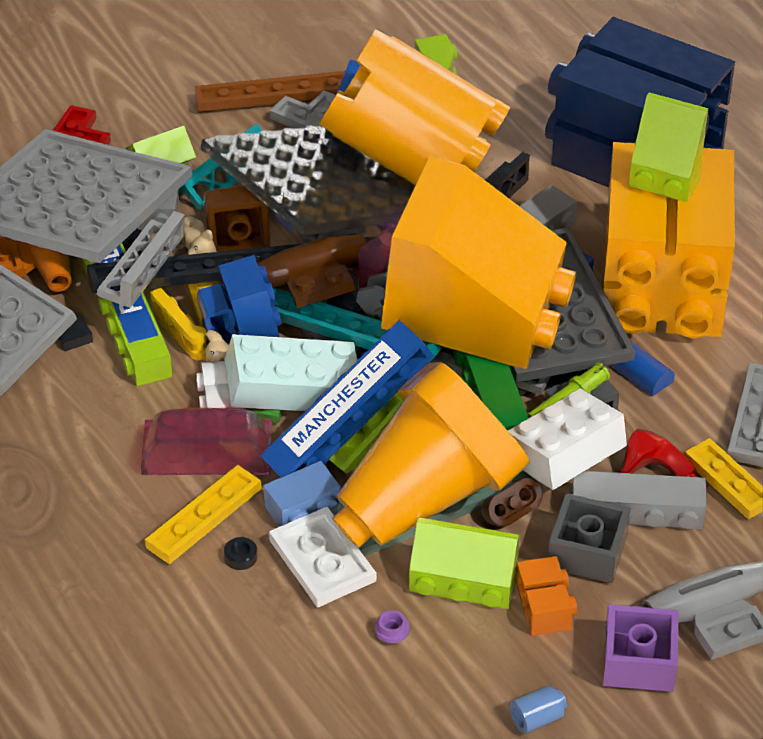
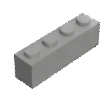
[519,185,577,230]
[572,471,706,529]

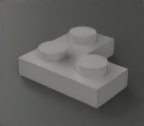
[270,90,336,138]

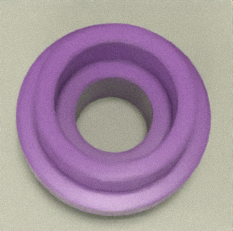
[375,610,409,643]

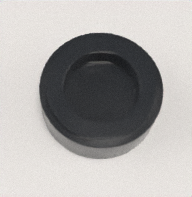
[224,537,258,570]

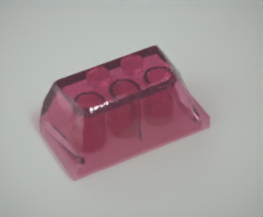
[141,408,272,475]

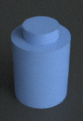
[509,685,567,734]

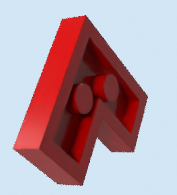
[53,105,111,145]

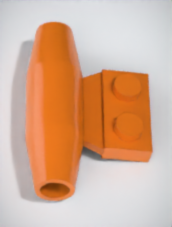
[0,236,72,292]

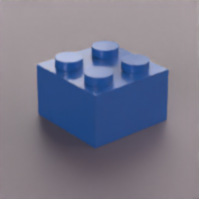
[219,255,282,337]

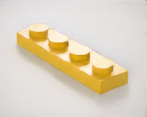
[145,465,262,565]

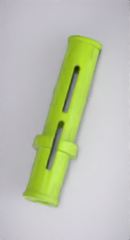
[527,362,610,418]

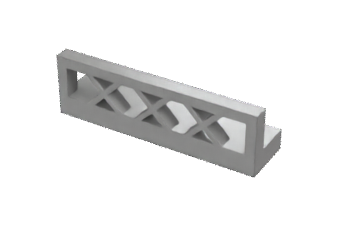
[97,211,185,308]

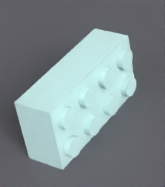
[224,334,358,411]

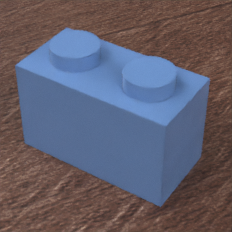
[263,461,340,527]

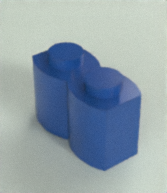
[197,283,239,344]

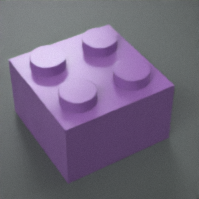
[603,605,679,692]

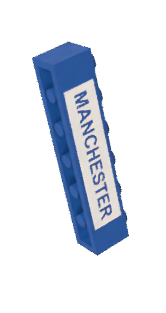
[261,320,434,477]

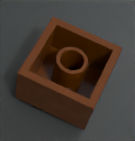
[203,183,270,252]

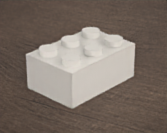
[508,389,627,490]

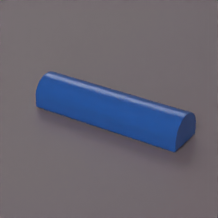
[610,340,675,397]

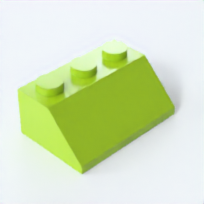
[409,517,519,609]

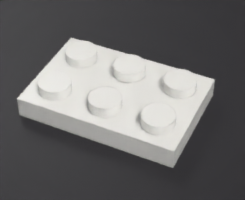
[269,507,376,608]

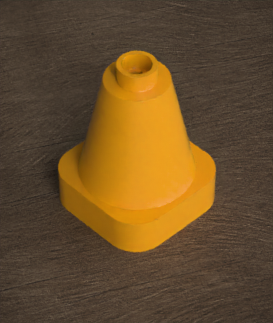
[332,362,530,548]

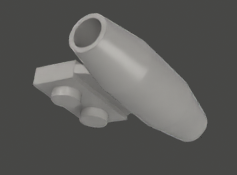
[641,561,763,660]

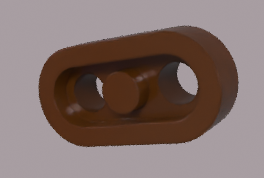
[482,478,543,527]

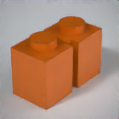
[516,556,577,636]

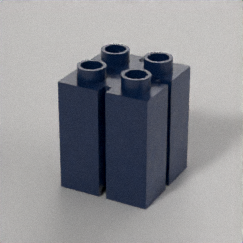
[545,16,735,188]

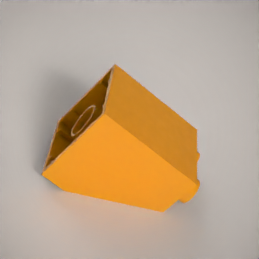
[381,156,576,369]

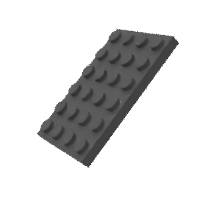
[509,227,636,382]

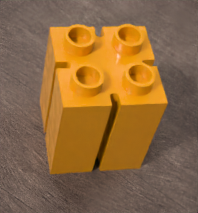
[602,142,735,338]

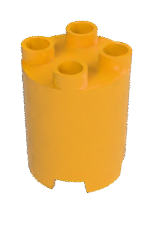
[319,29,510,186]

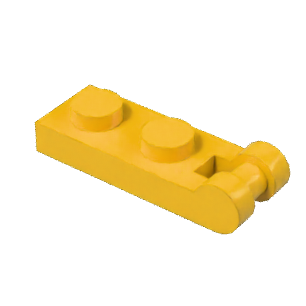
[150,287,207,361]

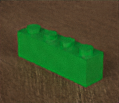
[453,349,529,431]

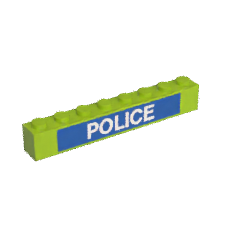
[82,243,172,386]

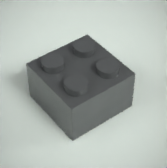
[548,493,631,583]

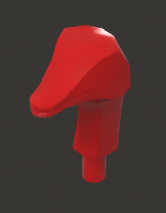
[619,429,708,489]

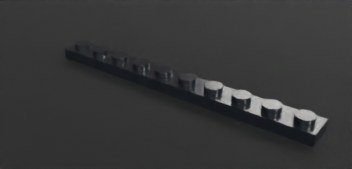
[87,236,386,294]

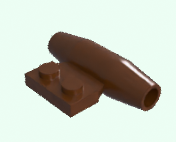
[257,233,369,308]

